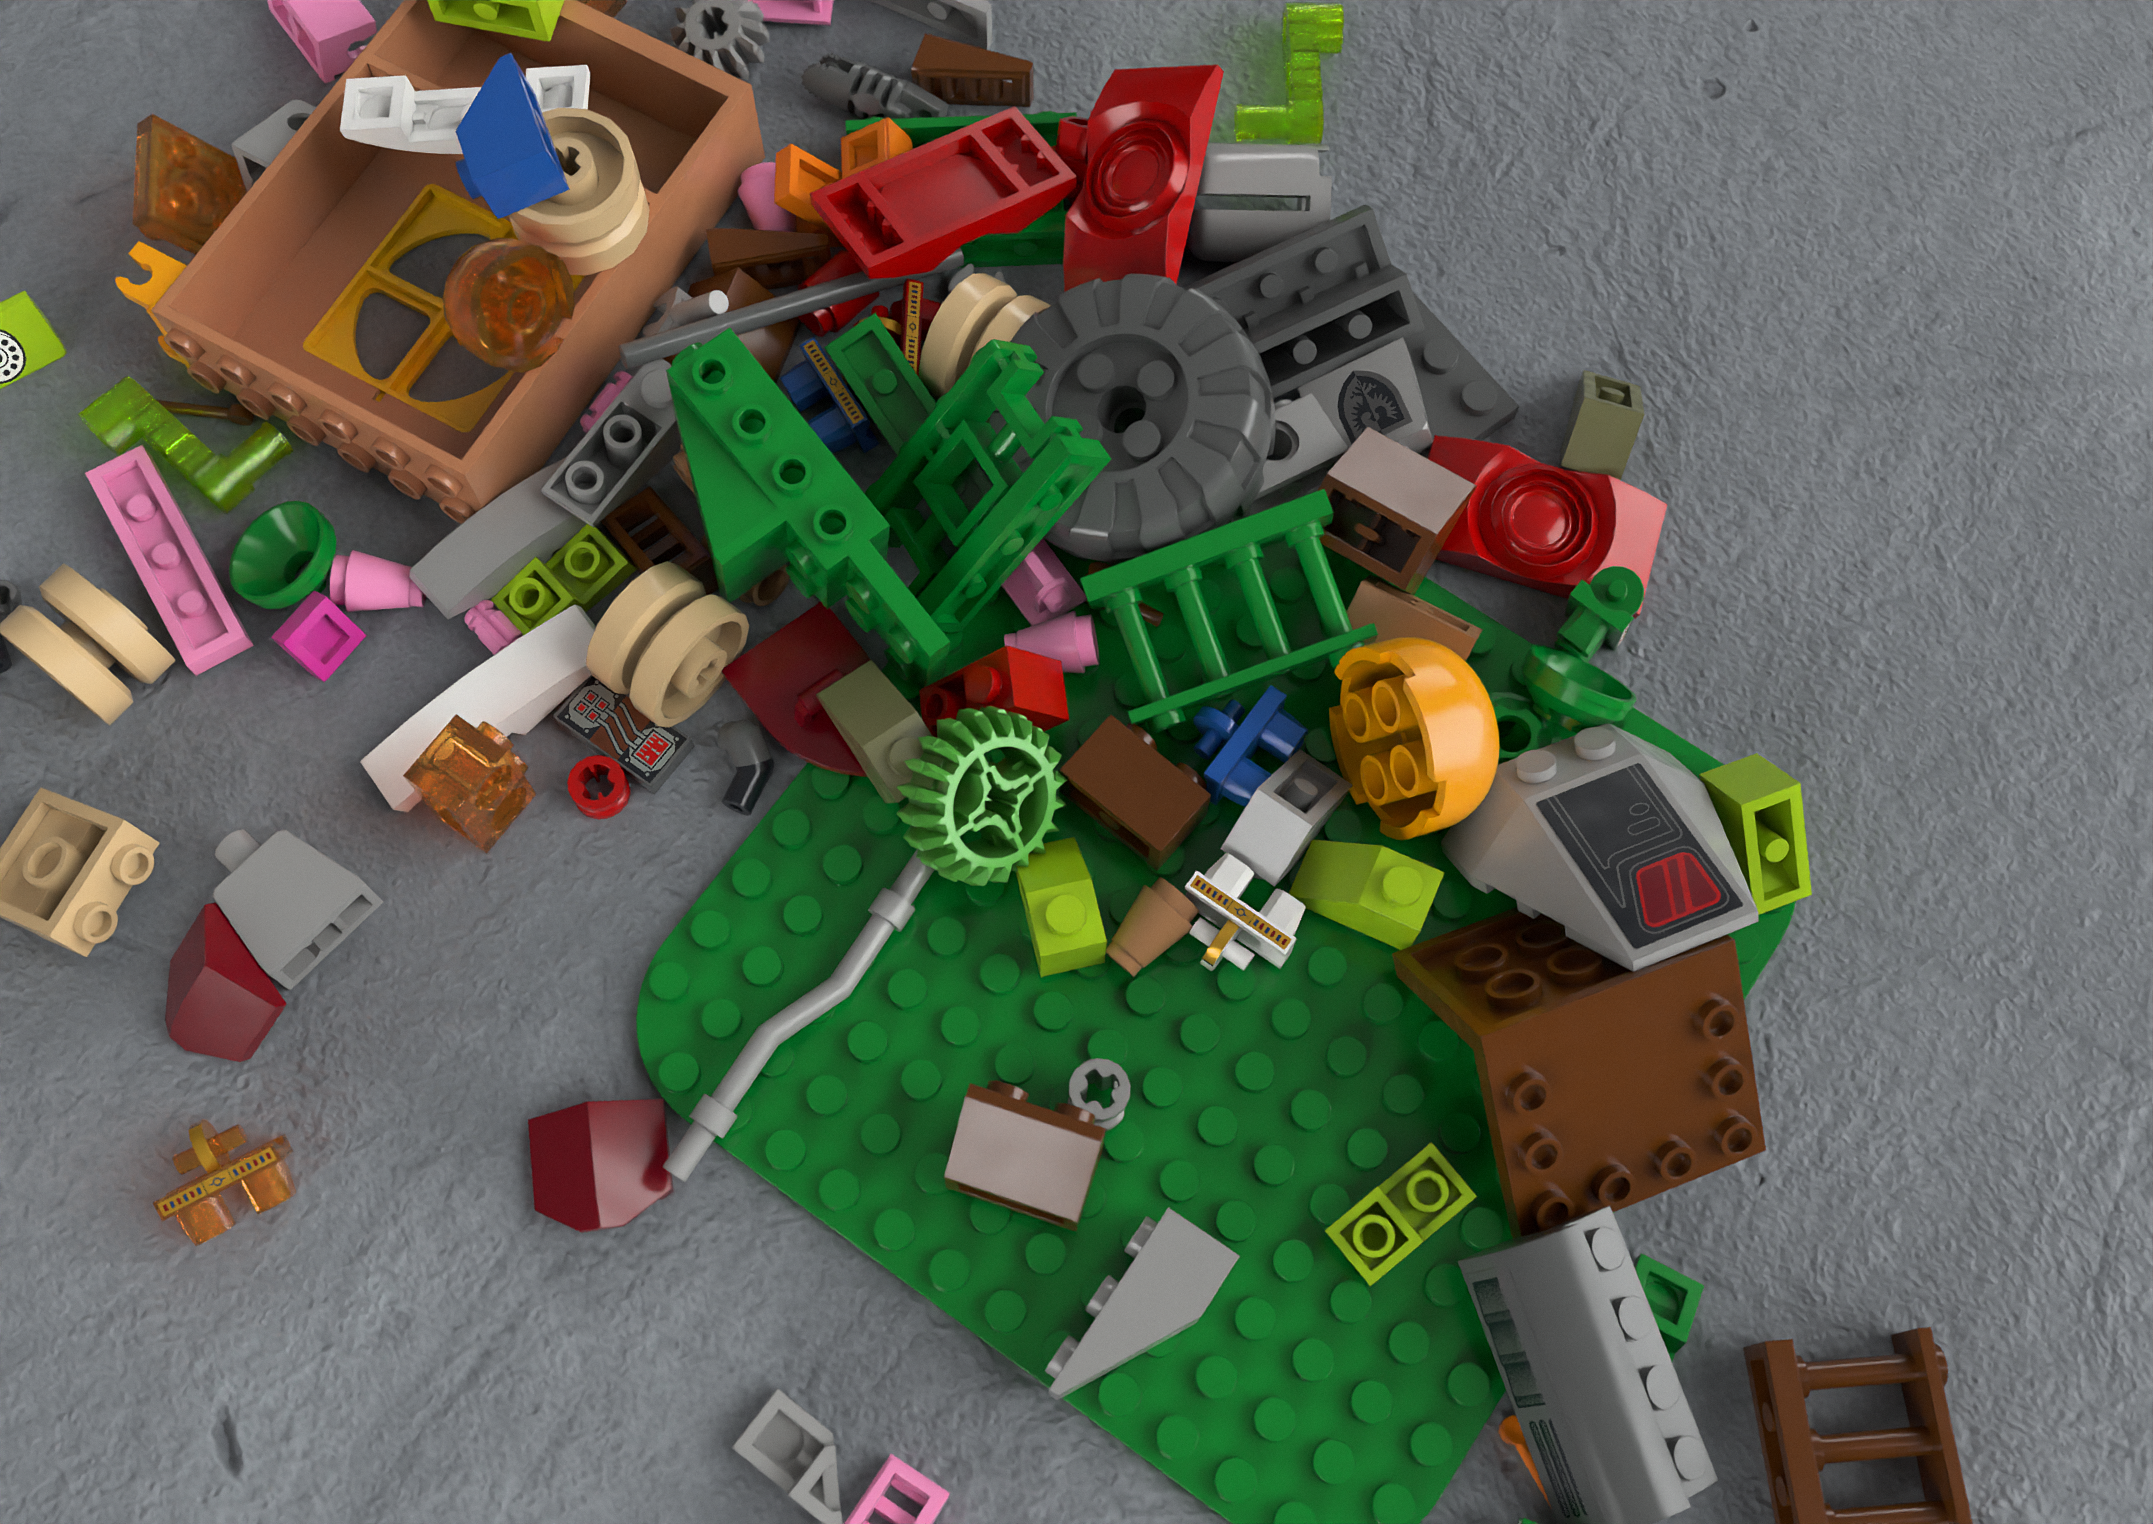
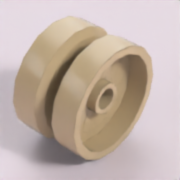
[509,108,650,275]
[919,273,1051,423]
[586,561,749,727]
[0,563,175,726]

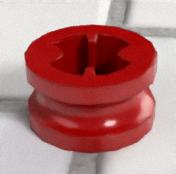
[567,755,631,820]

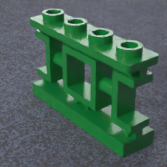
[865,339,1111,632]

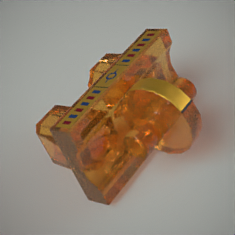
[153,1119,296,1246]

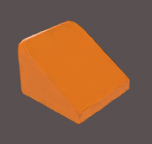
[841,117,913,179]

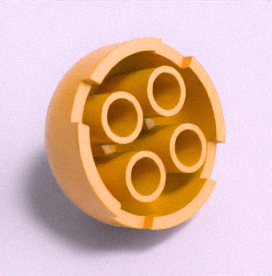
[1329,637,1500,840]

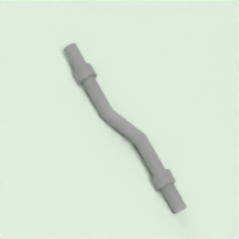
[663,849,934,1182]

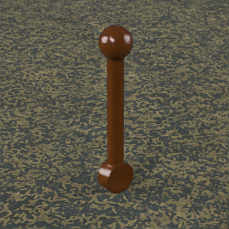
[130,392,255,426]

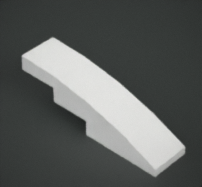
[360,604,596,812]

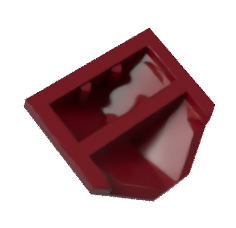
[165,902,287,1062]
[528,1099,673,1233]

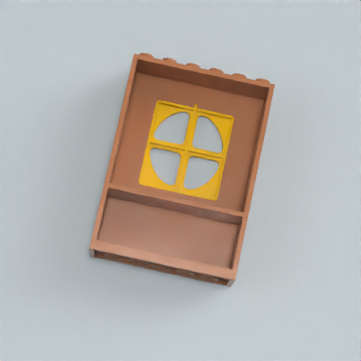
[151,0,765,524]

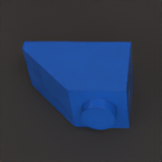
[456,53,570,219]

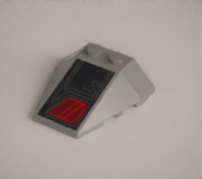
[1441,724,1759,972]

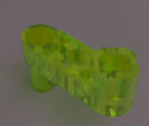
[1234,2,1344,145]
[77,375,294,514]

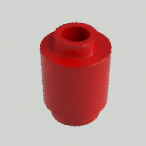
[798,250,879,337]

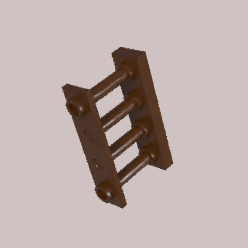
[1743,1327,1973,1524]

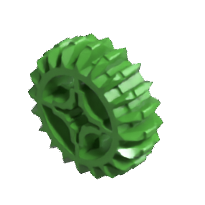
[896,706,1068,886]

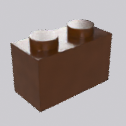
[1059,714,1211,871]

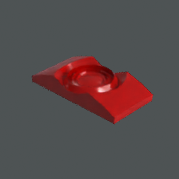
[1063,64,1224,292]
[809,106,1077,279]
[1427,435,1667,619]

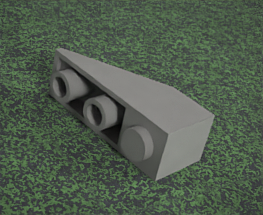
[541,359,682,527]
[1045,1207,1239,1400]

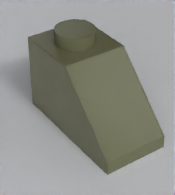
[1560,370,1644,480]
[816,660,932,803]

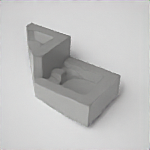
[732,1388,843,1524]

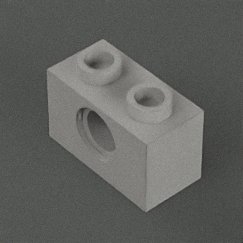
[1231,393,1349,522]

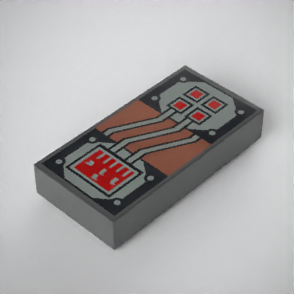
[553,675,695,795]

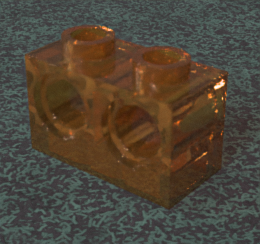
[403,714,536,853]

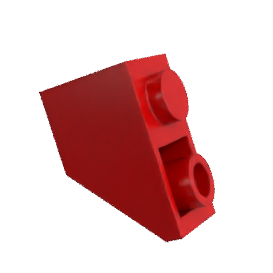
[919,645,1069,738]

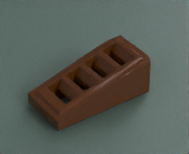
[911,34,1033,107]
[706,228,831,290]
[600,486,719,596]

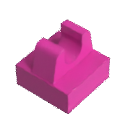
[271,591,367,682]

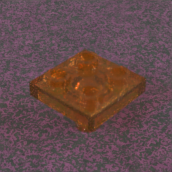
[132,114,247,255]

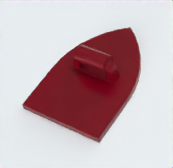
[721,602,871,777]

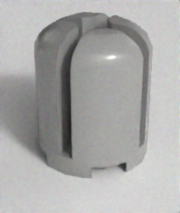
[1186,143,1332,262]

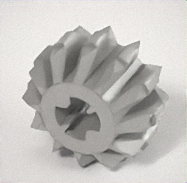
[670,0,770,81]

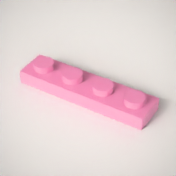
[85,445,254,676]

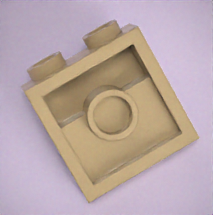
[0,787,160,958]

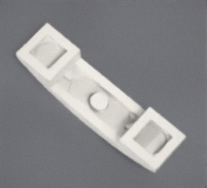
[340,65,590,154]

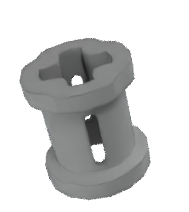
[1068,1058,1131,1131]

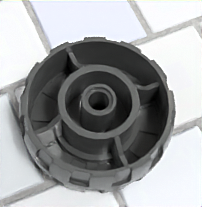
[990,273,1276,566]

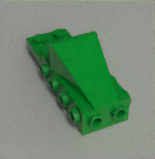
[666,327,951,689]

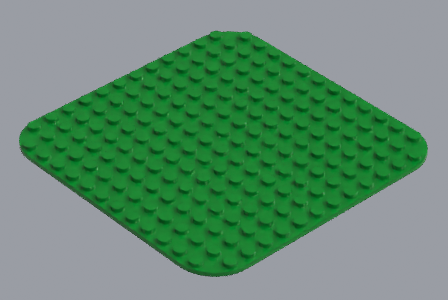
[636,521,1796,1524]

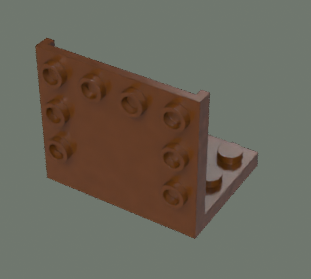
[1392,907,1766,1238]

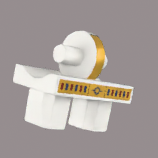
[1185,853,1306,971]

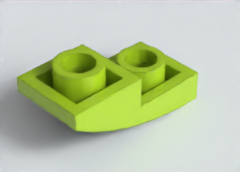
[491,524,637,635]
[1325,1142,1477,1286]

